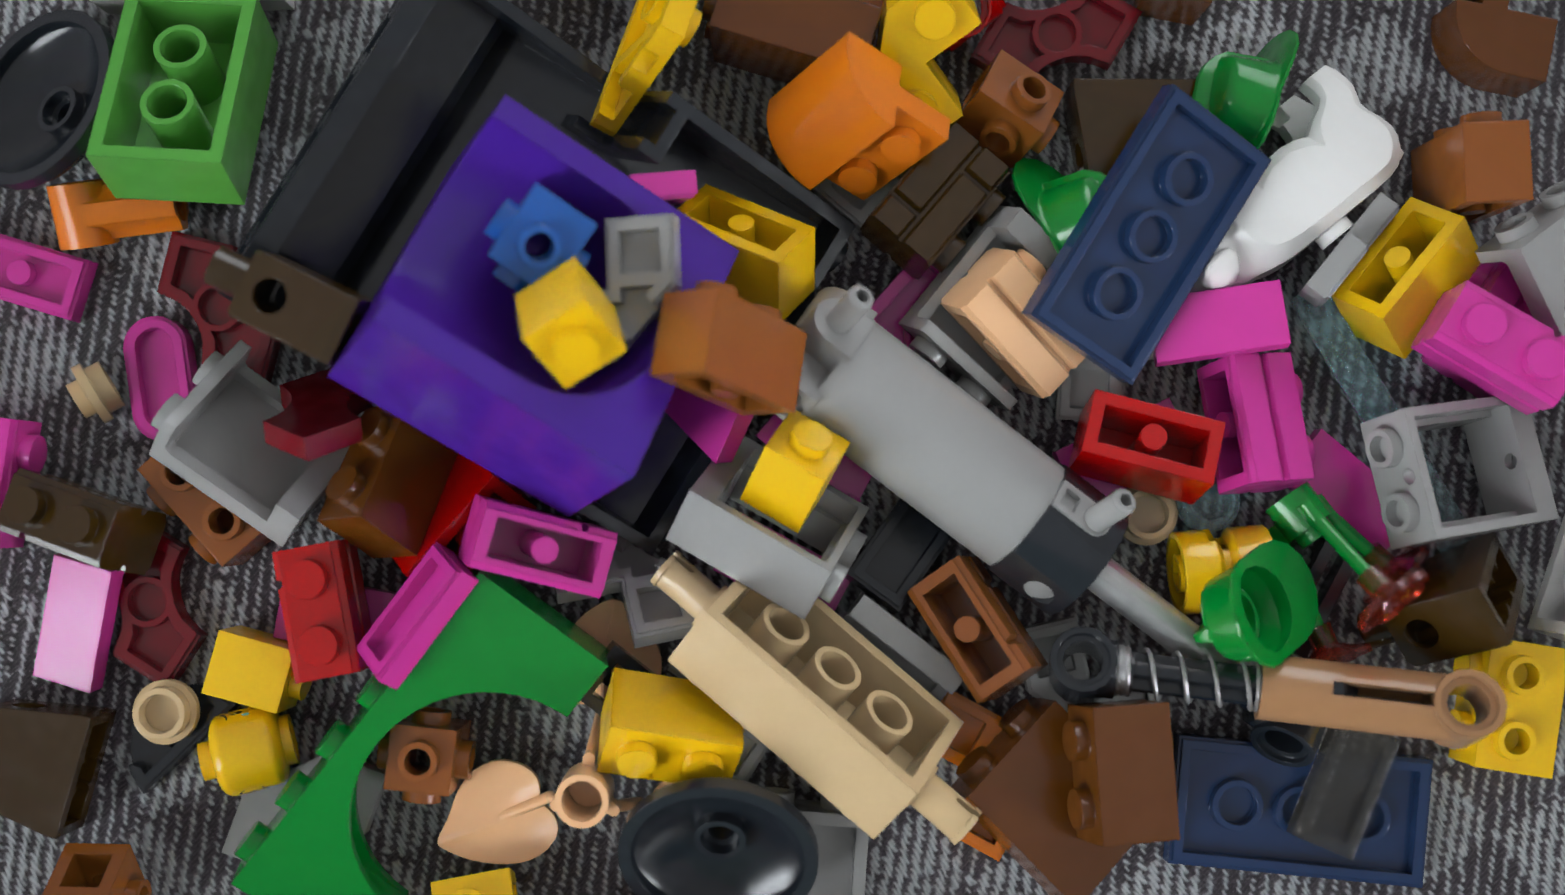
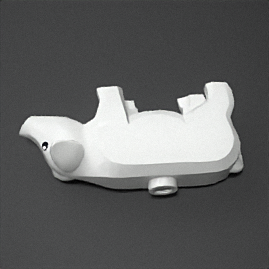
[1190,65,1404,293]

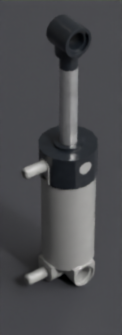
[775,285,1326,768]

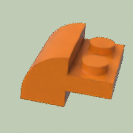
[766,31,951,201]

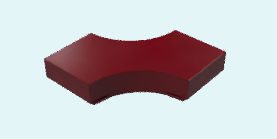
[969,0,1142,74]
[157,231,281,383]
[263,368,373,462]
[113,531,208,682]

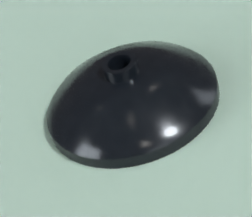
[0,9,114,190]
[617,777,819,895]

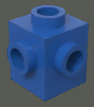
[484,181,598,292]

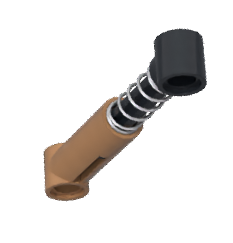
[1048,626,1507,749]

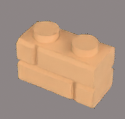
[940,247,1085,399]

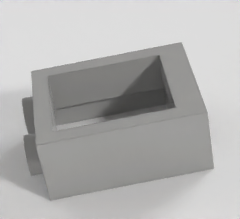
[1360,396,1559,550]
[666,436,869,620]

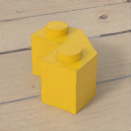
[876,0,982,125]

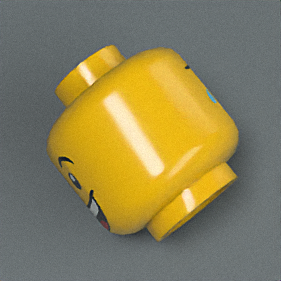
[197,707,300,796]

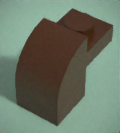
[1431,0,1558,98]

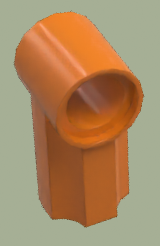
[46,179,189,250]

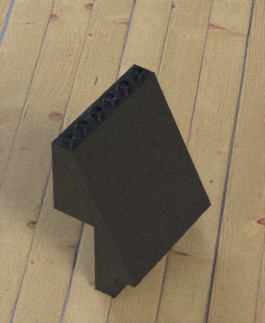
[216,0,856,555]

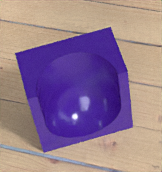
[328,95,739,517]

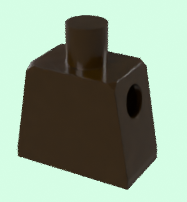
[1063,78,1196,175]
[204,246,372,365]
[1357,532,1525,666]
[0,699,117,839]

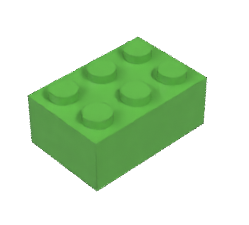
[86,0,278,205]

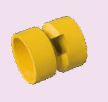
[1166,524,1273,615]

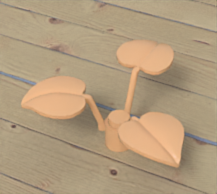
[438,598,673,864]

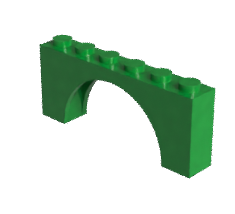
[231,568,608,895]

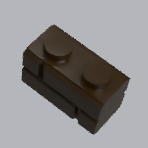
[860,122,1010,280]
[0,468,167,575]

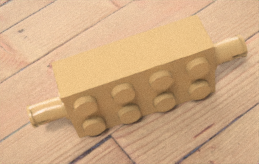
[650,550,982,845]

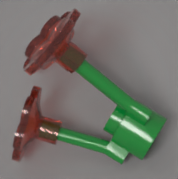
[1265,482,1430,663]

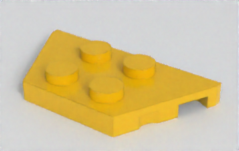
[589,0,702,137]

